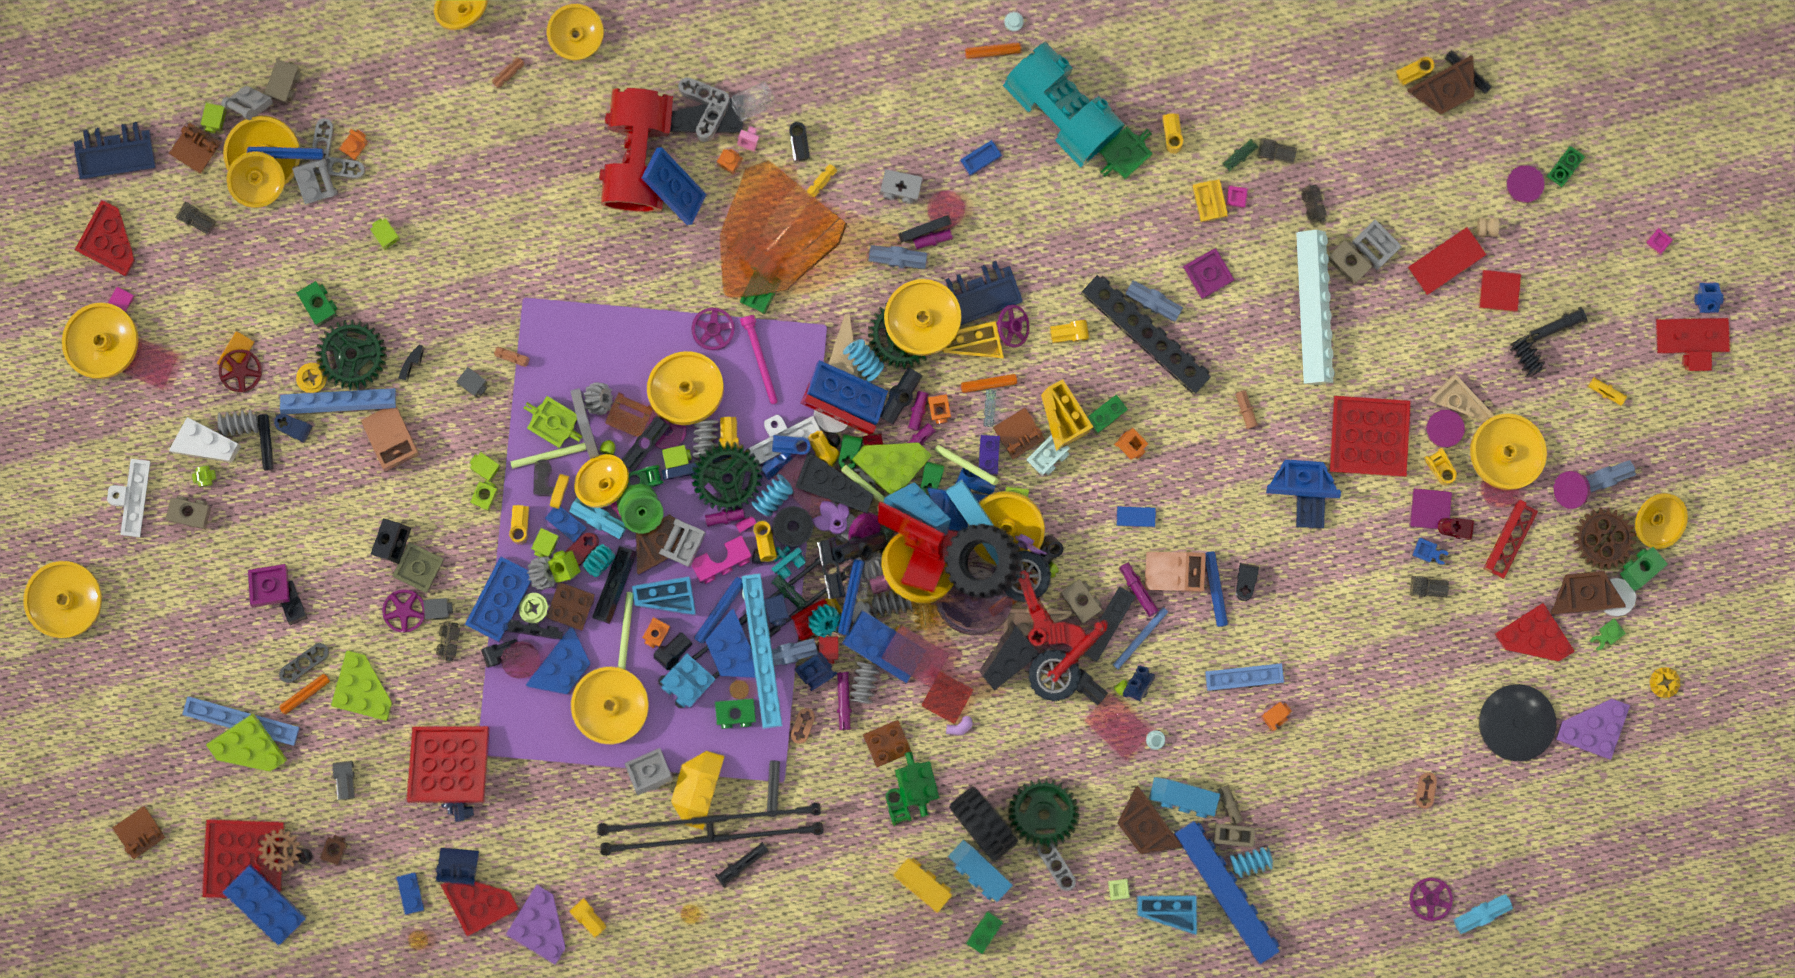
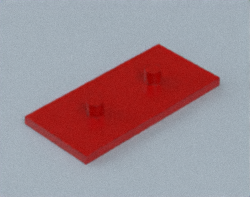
[1407,227,1487,295]
[1656,318,1730,354]
[878,501,944,553]
[901,530,958,593]

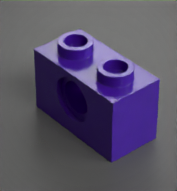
[979,435,1000,476]

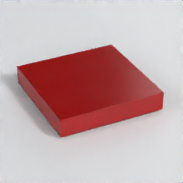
[1479,270,1521,312]

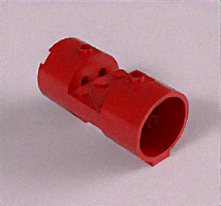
[599,88,673,212]

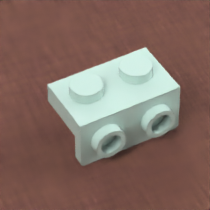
[1026,435,1070,476]

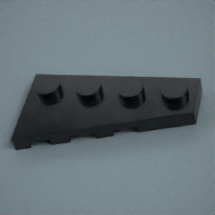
[670,95,744,133]
[795,451,874,514]

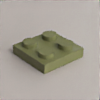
[392,542,444,593]

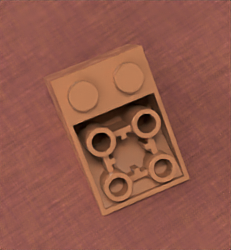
[361,406,420,471]
[1145,552,1206,593]

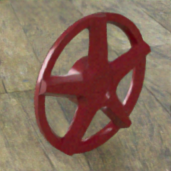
[218,349,262,392]

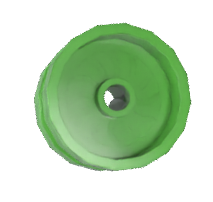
[617,484,663,534]

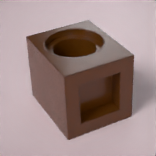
[320,835,348,865]

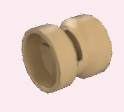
[1477,218,1499,237]

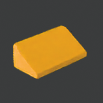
[217,331,255,372]

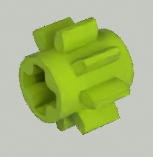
[192,466,216,487]

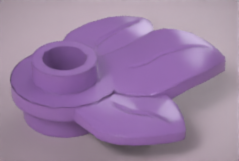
[812,501,849,534]
[1015,534,1047,555]

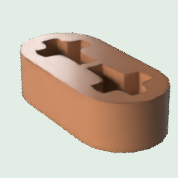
[791,708,815,744]
[1415,772,1437,809]

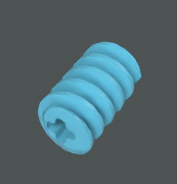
[843,339,884,382]
[752,474,794,517]
[1230,846,1273,878]

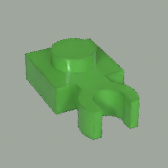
[1590,618,1626,651]

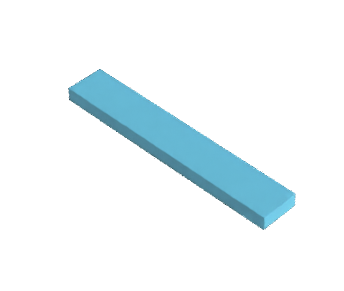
[946,480,1020,578]

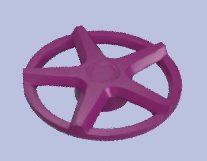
[996,305,1030,348]
[691,307,735,350]
[382,589,425,633]
[1409,878,1453,921]

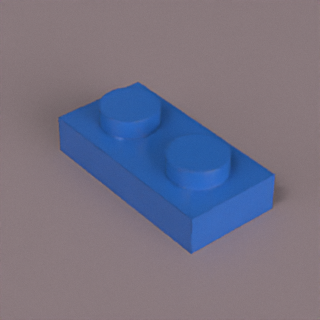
[545,506,587,543]
[396,872,424,915]

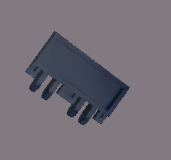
[73,122,156,179]
[945,261,1023,325]

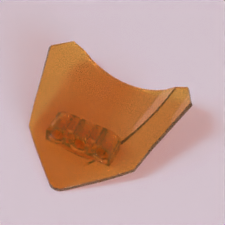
[720,160,848,298]

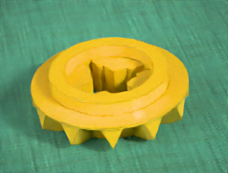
[296,363,327,393]
[1650,667,1681,698]

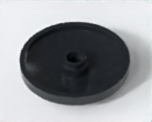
[1479,684,1556,761]

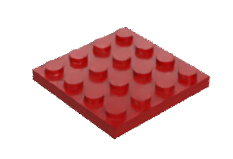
[1329,396,1411,477]
[406,726,490,803]
[202,819,285,898]

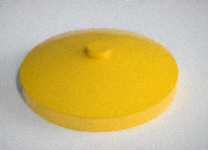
[223,115,300,185]
[884,279,961,356]
[62,303,138,379]
[647,351,724,425]
[1470,414,1547,490]
[968,491,1045,566]
[881,533,954,603]
[23,561,102,638]
[571,667,649,744]

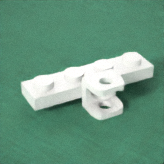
[744,415,820,464]
[107,459,150,538]

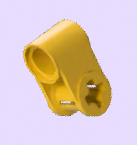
[1424,448,1457,486]

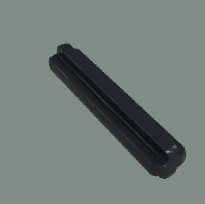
[1445,50,1492,94]
[258,414,274,471]

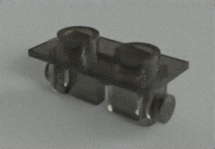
[1301,184,1328,225]
[436,622,460,662]

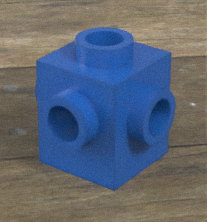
[1694,283,1724,313]

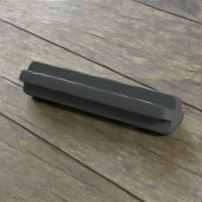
[767,760,780,817]

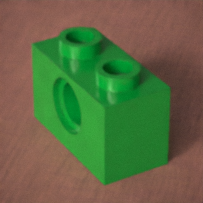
[296,281,338,327]
[1087,395,1128,435]
[1620,547,1668,591]
[715,698,756,729]
[965,911,1004,954]

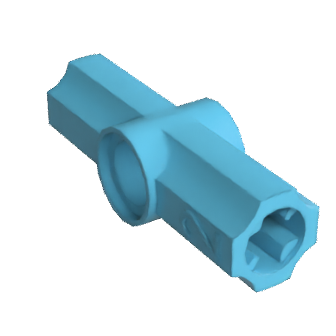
[569,498,626,540]
[1453,894,1513,934]

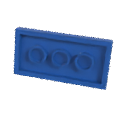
[642,147,707,225]
[806,360,888,425]
[465,556,531,643]
[842,611,926,683]
[222,864,306,946]

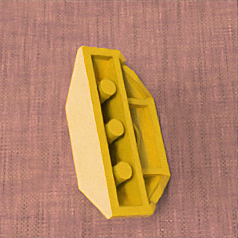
[671,751,725,830]

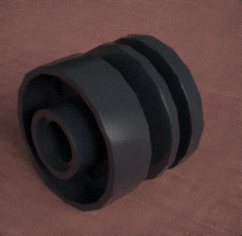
[772,506,814,547]

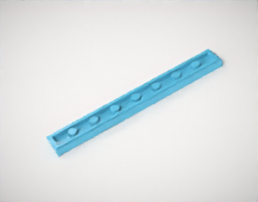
[741,573,782,729]

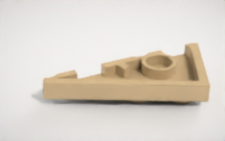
[828,314,859,378]
[1428,374,1494,422]
[1003,609,1072,637]

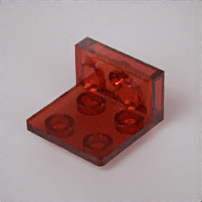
[922,671,973,724]

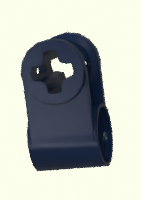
[274,414,313,443]

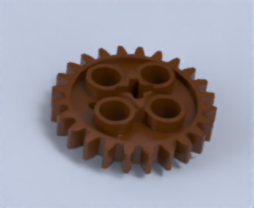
[1573,507,1636,570]

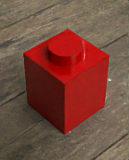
[1682,350,1712,371]
[819,636,839,664]

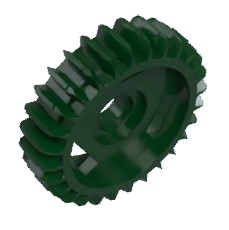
[868,303,927,369]
[316,319,387,390]
[691,441,763,512]
[1008,778,1080,849]

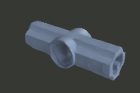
[868,245,927,270]
[1125,280,1183,322]
[1586,460,1636,493]
[772,638,818,666]

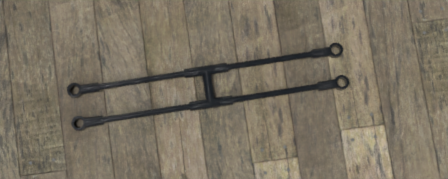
[658,546,852,709]
[597,802,824,856]

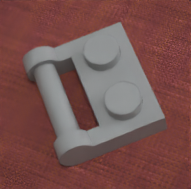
[221,85,273,120]
[292,158,338,204]
[1351,220,1402,270]
[659,519,706,568]

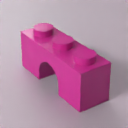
[692,535,752,584]

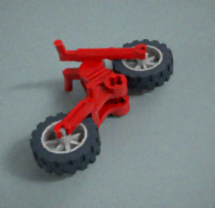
[1004,550,1108,702]

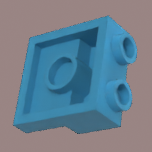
[661,654,716,708]

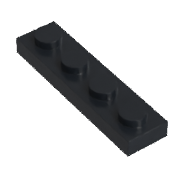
[592,546,637,624]
[1083,586,1136,662]

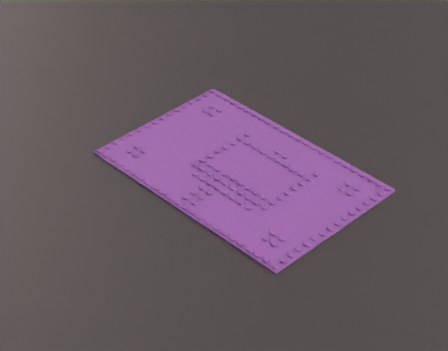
[480,298,827,782]

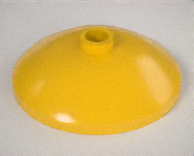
[434,0,488,30]
[546,4,604,61]
[226,151,285,208]
[574,454,629,508]
[1635,493,1688,549]

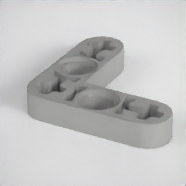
[678,78,730,142]
[310,118,365,179]
[570,388,599,459]

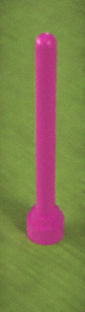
[740,315,777,405]

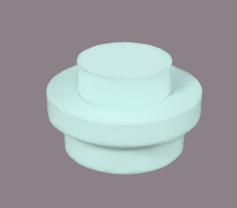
[1004,12,1023,31]
[1146,730,1165,750]

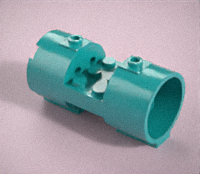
[1003,42,1125,168]

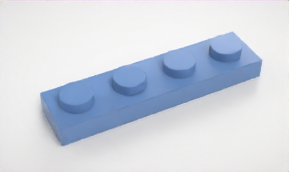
[1205,663,1284,691]

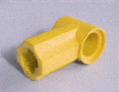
[1396,56,1434,86]
[1162,113,1183,153]
[1050,320,1089,343]
[719,417,739,455]
[808,431,840,467]
[509,505,529,545]
[754,521,777,562]
[569,898,607,938]

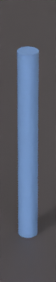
[1113,607,1168,670]

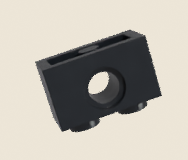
[371,518,412,564]

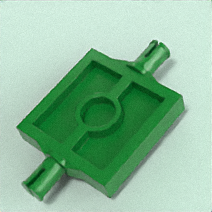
[1099,126,1153,180]
[895,752,940,817]

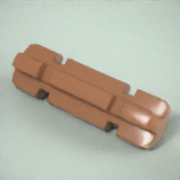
[492,57,524,88]
[494,347,530,367]

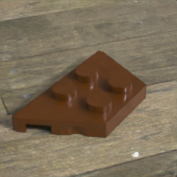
[1407,55,1474,115]
[636,514,704,575]
[1551,571,1626,615]
[1117,786,1182,854]

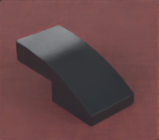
[398,345,425,383]
[280,580,307,625]

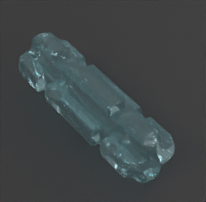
[983,389,996,427]

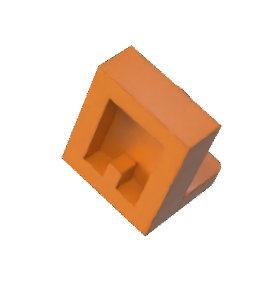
[339,129,368,160]

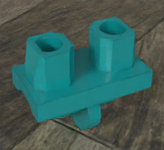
[771,546,806,580]

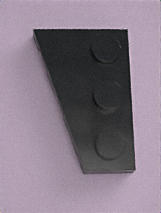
[502,620,563,640]

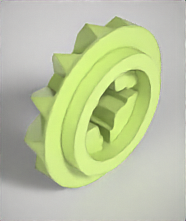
[519,593,549,623]

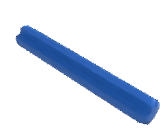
[247,147,323,160]
[1205,551,1228,627]
[838,559,864,635]
[694,577,743,644]

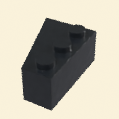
[979,620,1039,691]

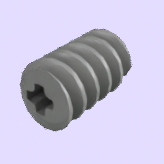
[217,409,259,436]
[692,419,718,459]
[850,662,880,704]

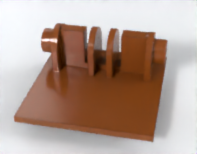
[169,122,221,174]
[993,408,1045,460]
[863,720,912,767]
[112,806,166,860]

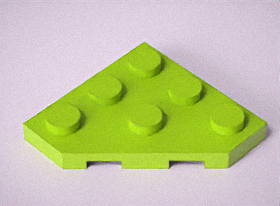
[852,443,932,495]
[331,650,392,721]
[206,713,287,772]

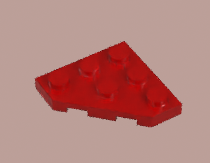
[74,200,135,277]
[1495,603,1575,662]
[441,881,519,937]

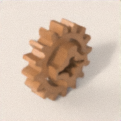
[258,829,302,872]

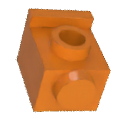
[716,149,743,175]
[928,394,951,424]
[1114,428,1148,460]
[642,617,671,649]
[1261,702,1292,732]

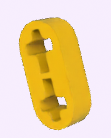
[550,474,569,509]

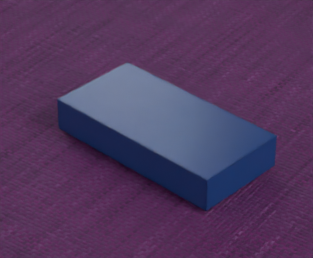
[960,140,1002,176]
[1116,506,1156,527]

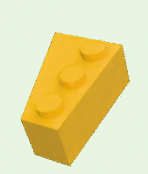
[942,321,1004,358]
[1041,379,1093,451]
[893,858,952,913]

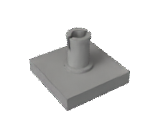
[624,748,673,796]

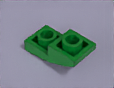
[1547,145,1585,187]

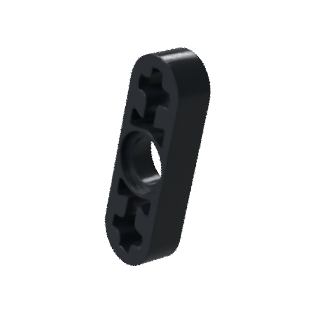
[898,215,952,243]

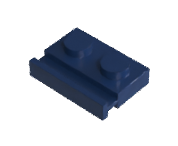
[1296,496,1325,529]
[794,651,838,691]

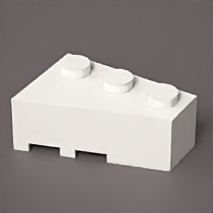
[169,417,241,463]

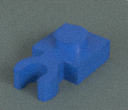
[762,453,793,480]
[1412,538,1449,565]

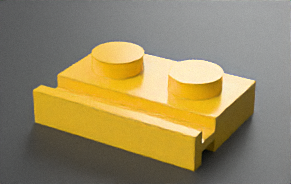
[1192,179,1228,223]

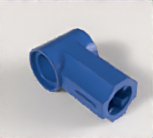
[772,435,811,455]
[955,468,996,495]

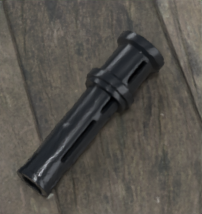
[1529,306,1588,343]
[715,842,770,889]

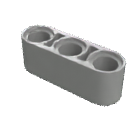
[1037,843,1076,891]

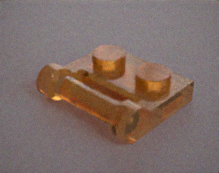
[605,392,653,437]

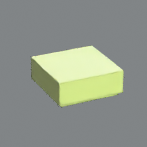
[1108,879,1130,900]

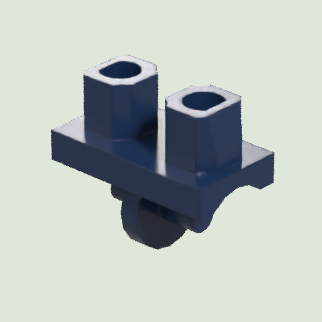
[1123,665,1155,702]
[441,803,474,822]

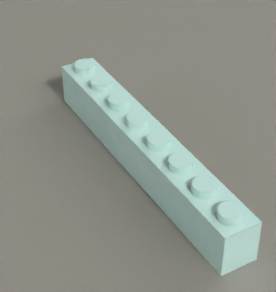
[1296,230,1334,385]

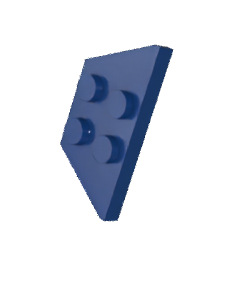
[1266,459,1341,499]
[928,487,988,531]
[705,609,756,678]
[526,627,591,695]

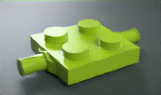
[523,396,583,449]

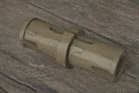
[1217,785,1244,825]

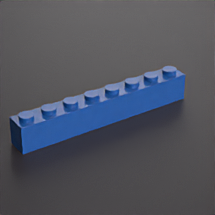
[1174,821,1280,964]

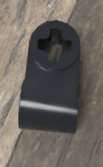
[1236,563,1259,601]

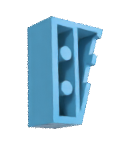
[884,482,951,536]
[632,577,696,616]
[1149,777,1220,819]
[948,840,1013,902]
[1136,896,1197,935]

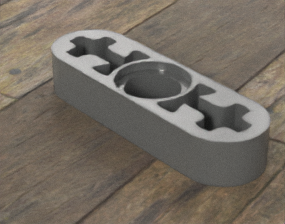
[279,643,329,683]

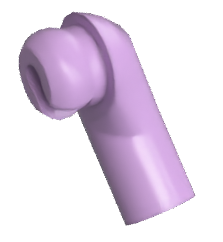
[946,716,973,735]

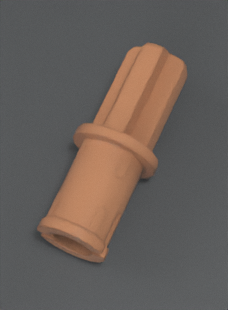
[1235,391,1258,429]

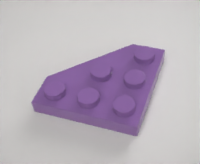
[1555,699,1630,760]
[506,884,566,965]

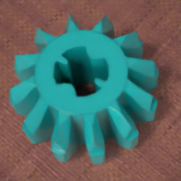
[583,544,615,577]
[808,604,841,638]

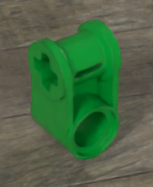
[839,434,863,470]
[920,461,945,497]
[627,465,664,487]
[885,788,912,827]

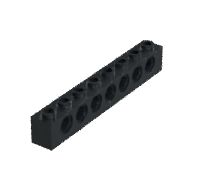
[1081,275,1211,396]

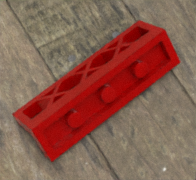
[800,382,876,435]
[1483,500,1538,579]

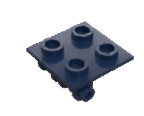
[435,848,479,885]

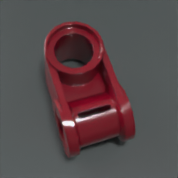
[1438,518,1475,540]
[564,533,599,566]

